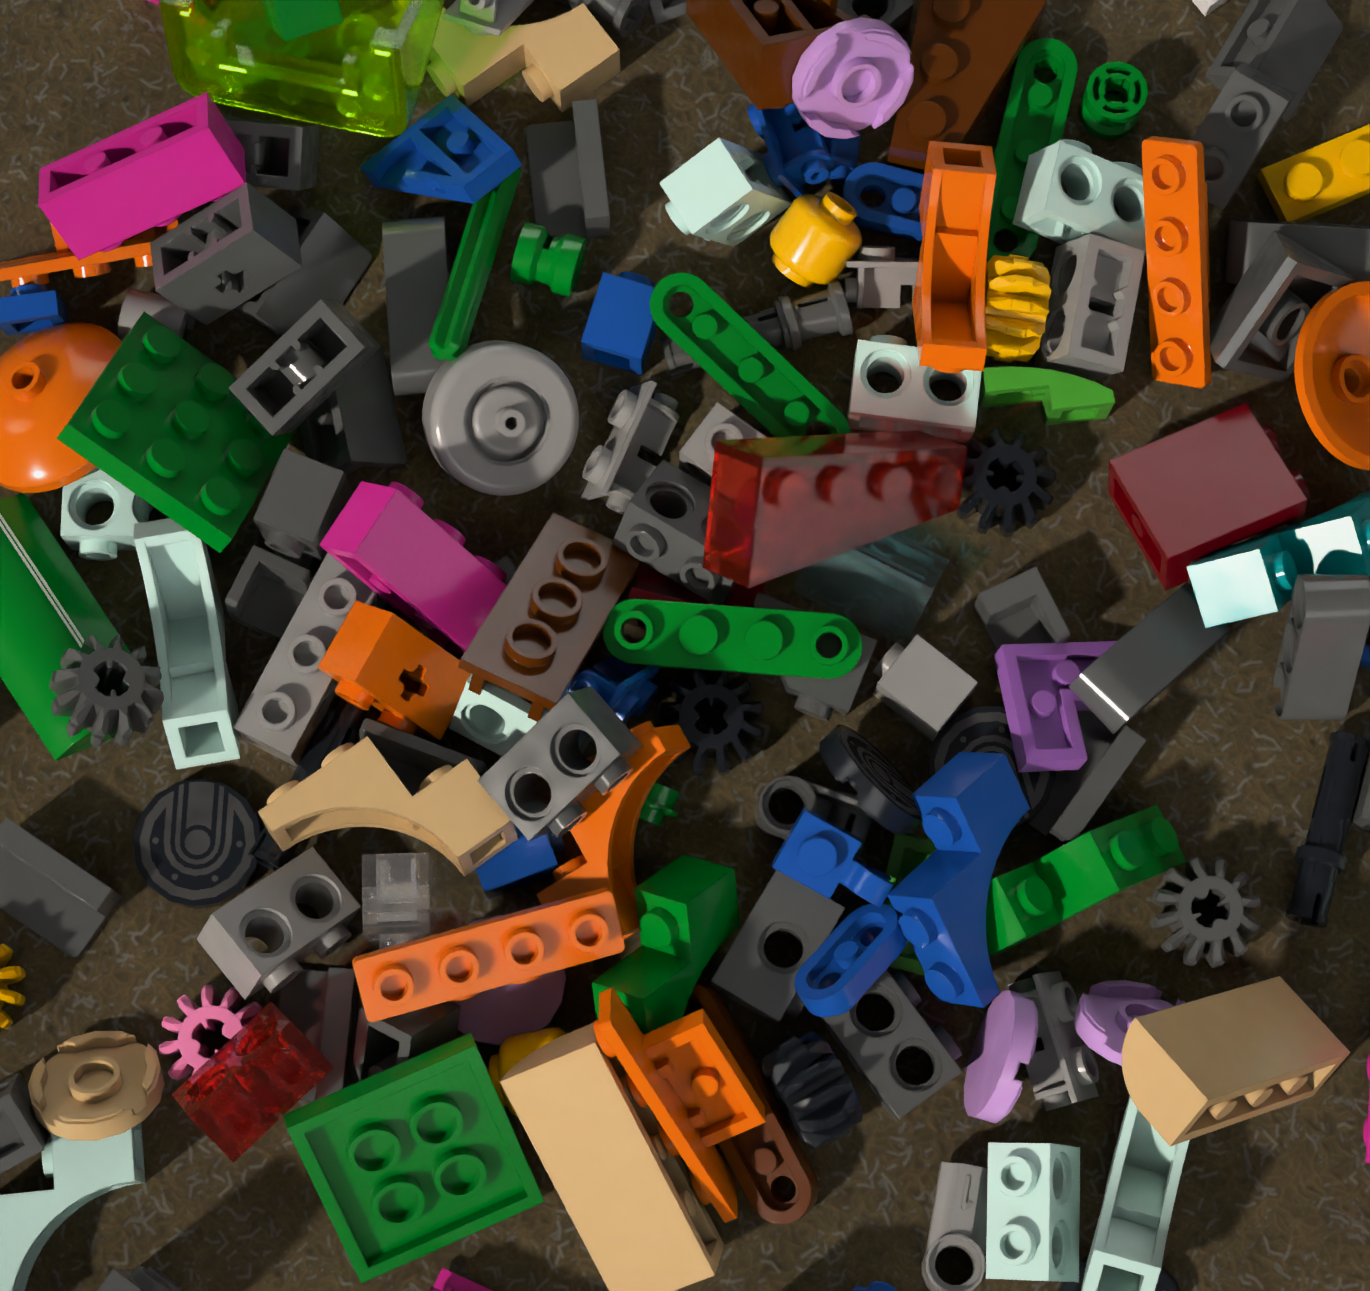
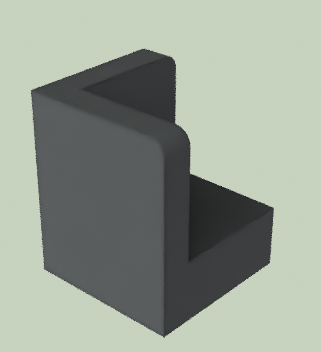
[225,545,313,641]
[973,567,1070,652]

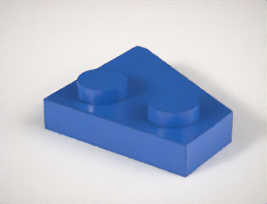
[360,94,522,204]

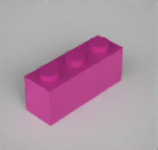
[38,92,246,260]
[319,481,507,657]

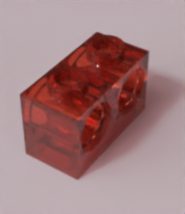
[172,1002,334,1163]

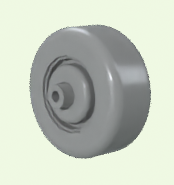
[422,340,579,496]

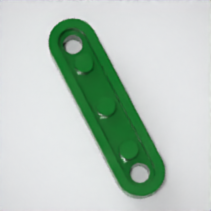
[986,38,1078,263]
[649,272,851,467]
[603,599,863,680]

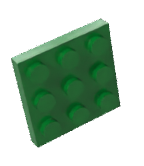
[57,311,298,553]
[283,1032,545,1284]

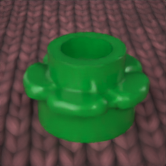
[639,782,680,827]

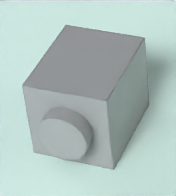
[873,634,978,742]

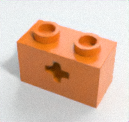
[317,601,471,740]

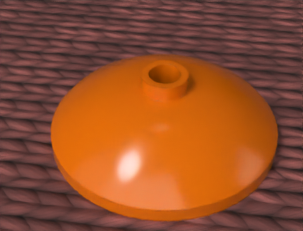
[1294,281,1370,471]
[0,322,122,493]

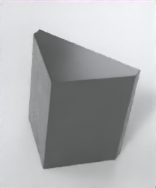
[1210,230,1357,383]

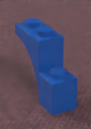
[887,752,1030,1008]

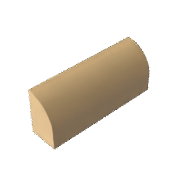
[1122,976,1351,1146]
[500,1023,725,1291]

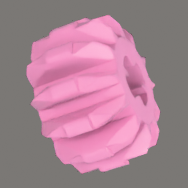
[159,985,273,1098]

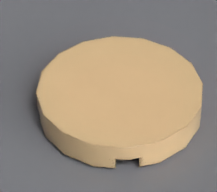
[28,1031,165,1141]

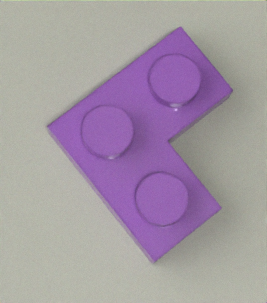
[994,641,1117,772]

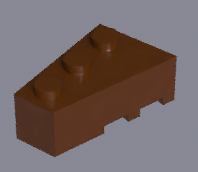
[686,0,872,110]
[887,0,1047,174]

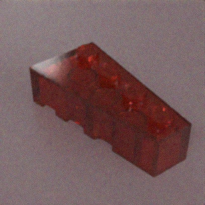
[702,430,967,588]

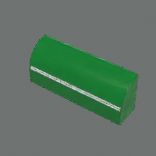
[0,493,131,761]

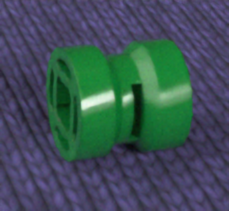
[1079,61,1148,140]
[510,222,587,298]

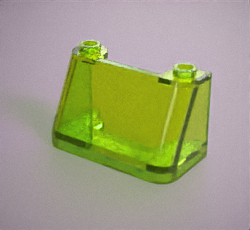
[159,0,445,137]

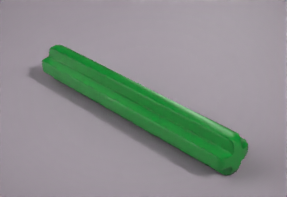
[428,168,521,361]

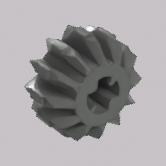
[49,634,164,749]
[1149,857,1261,968]

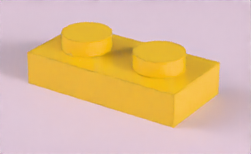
[1257,124,1370,222]

